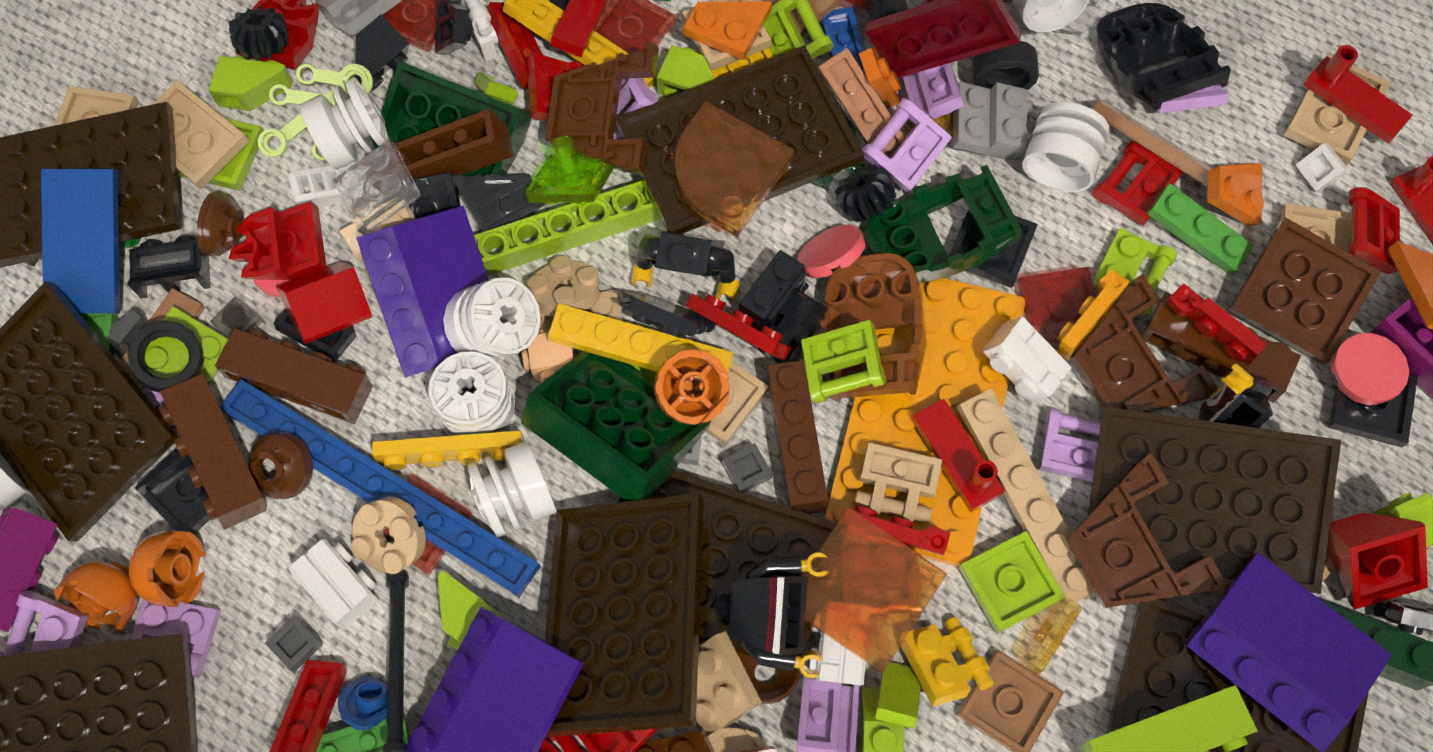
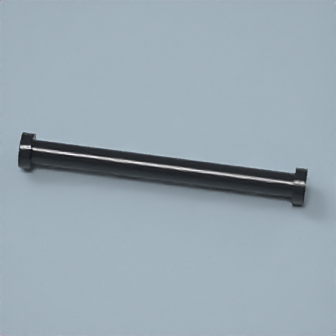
[382,573,409,752]

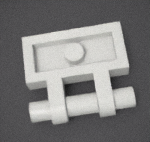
[460,0,499,61]

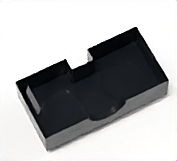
[757,287,828,363]

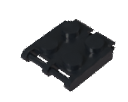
[620,293,716,338]

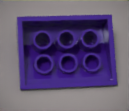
[356,206,489,378]
[1183,552,1392,752]
[407,607,584,752]

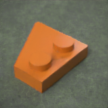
[683,1,772,60]
[859,48,901,108]
[1207,163,1264,226]

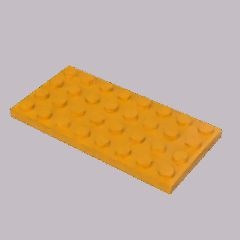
[825,278,1026,567]

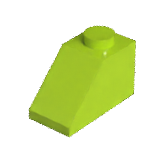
[657,45,715,98]
[438,570,503,652]
[860,686,904,752]

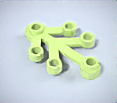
[258,64,373,161]

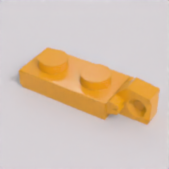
[1057,269,1130,361]

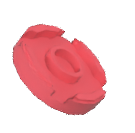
[797,224,866,278]
[1330,333,1409,405]

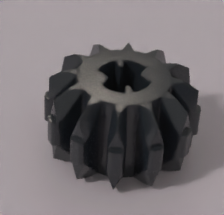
[229,6,289,61]
[835,165,897,223]

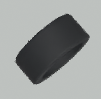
[973,41,1039,90]
[127,321,204,393]

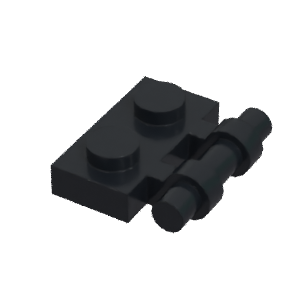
[1374,600,1433,635]

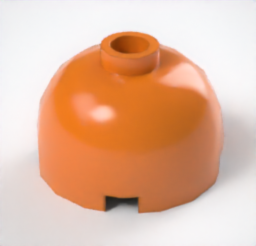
[654,349,730,425]
[128,531,206,607]
[54,561,138,634]

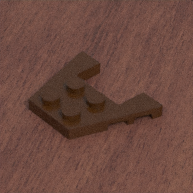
[545,42,659,174]
[1070,274,1218,412]
[1066,453,1228,608]

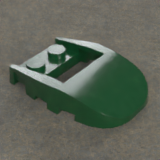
[866,165,1022,283]

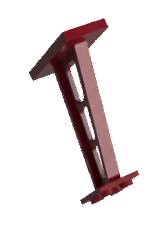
[865,0,1021,78]

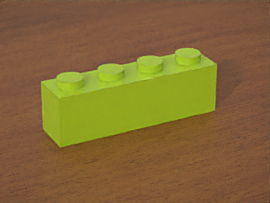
[1080,685,1258,752]

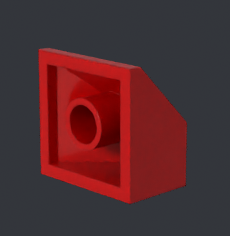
[1328,512,1428,610]

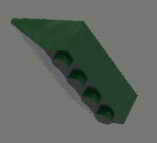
[372,61,532,196]
[521,351,711,501]

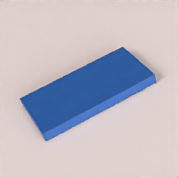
[41,169,120,313]

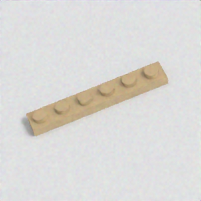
[956,388,1095,607]

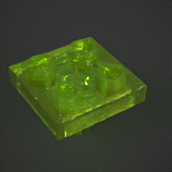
[526,136,615,205]

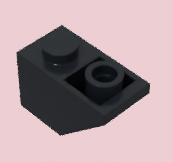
[355,14,409,93]

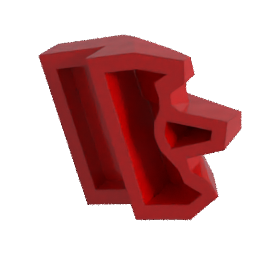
[234,0,319,69]
[229,201,327,280]

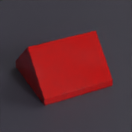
[276,261,372,344]

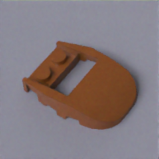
[820,253,927,401]

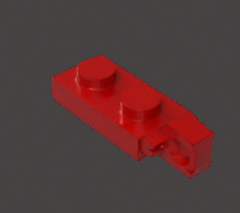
[1167,283,1266,366]
[842,505,950,556]

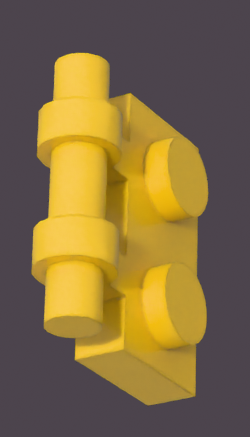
[898,617,994,707]

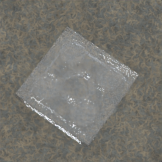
[333,140,421,235]

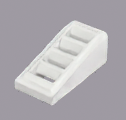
[288,162,368,208]

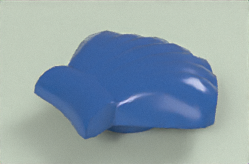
[338,675,388,731]

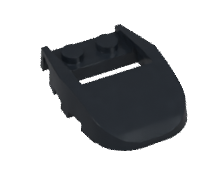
[1097,3,1231,110]

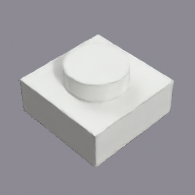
[1296,143,1349,192]

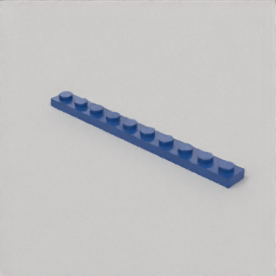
[219,379,541,598]

